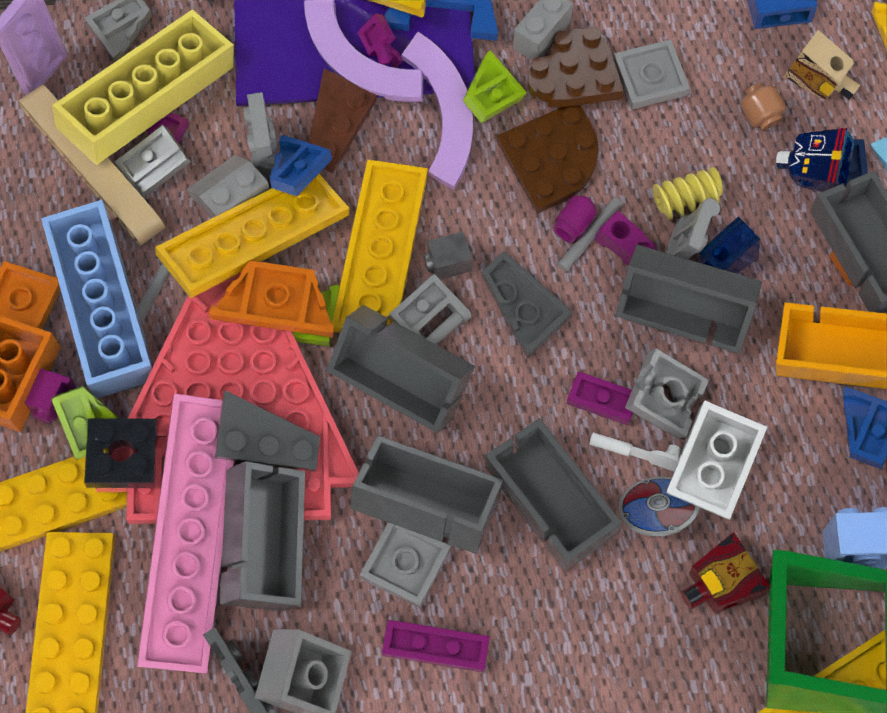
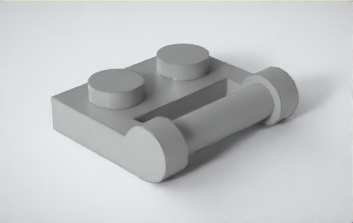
[665,198,720,259]
[387,274,472,345]

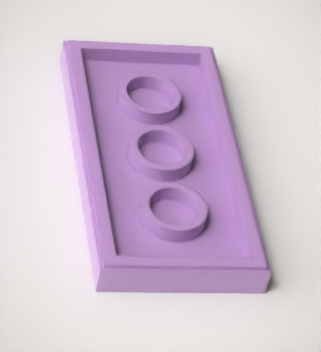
[0,0,67,95]

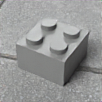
[255,629,351,713]

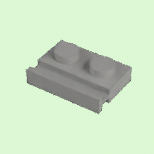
[115,125,191,198]

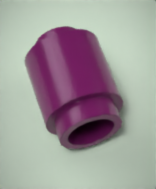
[553,196,597,243]

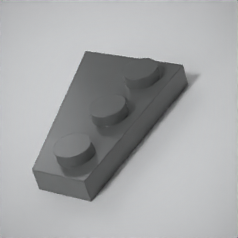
[482,251,573,359]
[203,627,276,713]

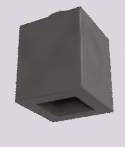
[423,231,473,280]

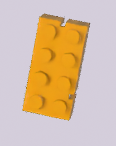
[776,302,887,389]

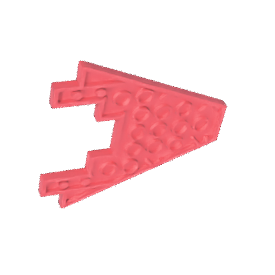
[95,272,359,524]

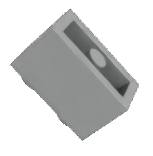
[513,0,573,60]

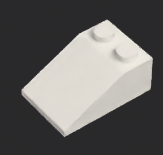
[666,401,767,520]

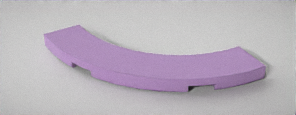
[304,0,423,102]
[401,32,473,190]

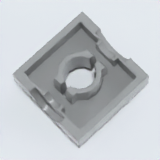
[243,92,278,177]
[625,348,709,439]

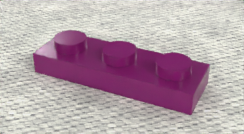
[382,620,490,673]

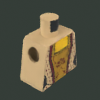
[784,30,860,101]

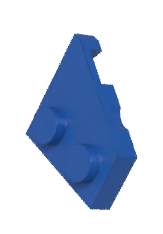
[270,135,332,196]
[843,386,887,469]

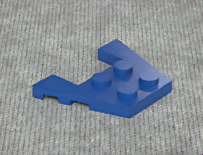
[384,0,498,41]

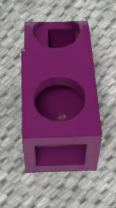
[594,211,658,266]

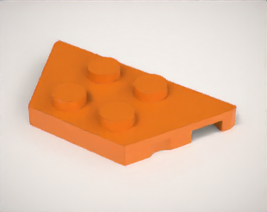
[209,260,334,338]

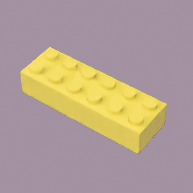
[52,9,234,165]

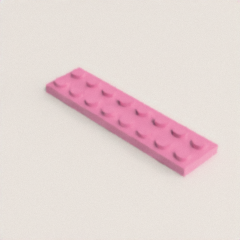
[137,394,234,674]

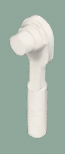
[589,432,681,471]

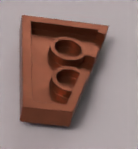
[309,68,377,174]

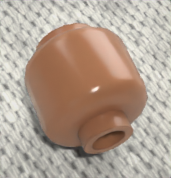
[740,83,786,130]

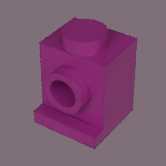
[25,369,77,424]

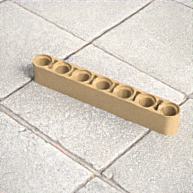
[18,84,165,246]

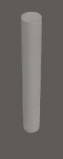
[557,197,623,272]
[137,263,170,323]

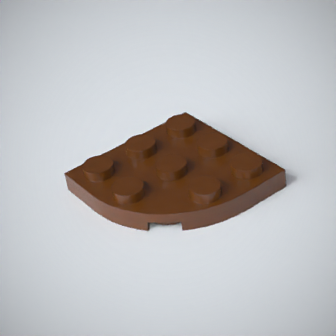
[496,105,598,213]

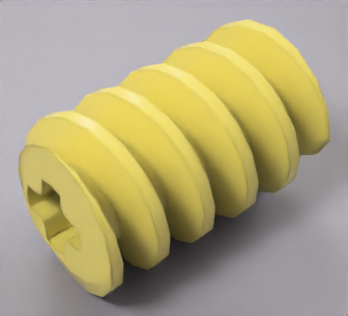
[652,167,723,221]

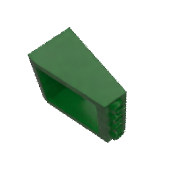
[766,550,887,713]

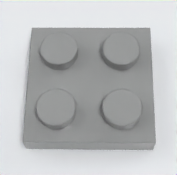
[613,40,690,110]
[359,523,451,609]

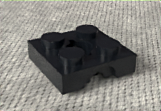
[84,418,158,488]

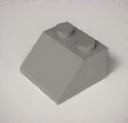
[186,155,270,219]

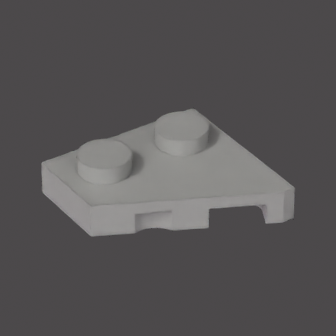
[85,0,152,62]

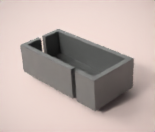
[810,171,887,313]
[615,245,762,354]
[326,305,475,433]
[485,418,622,572]
[350,435,503,554]
[220,462,305,611]

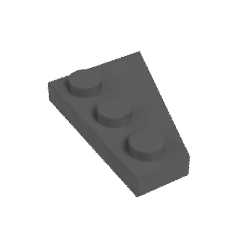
[215,390,320,471]

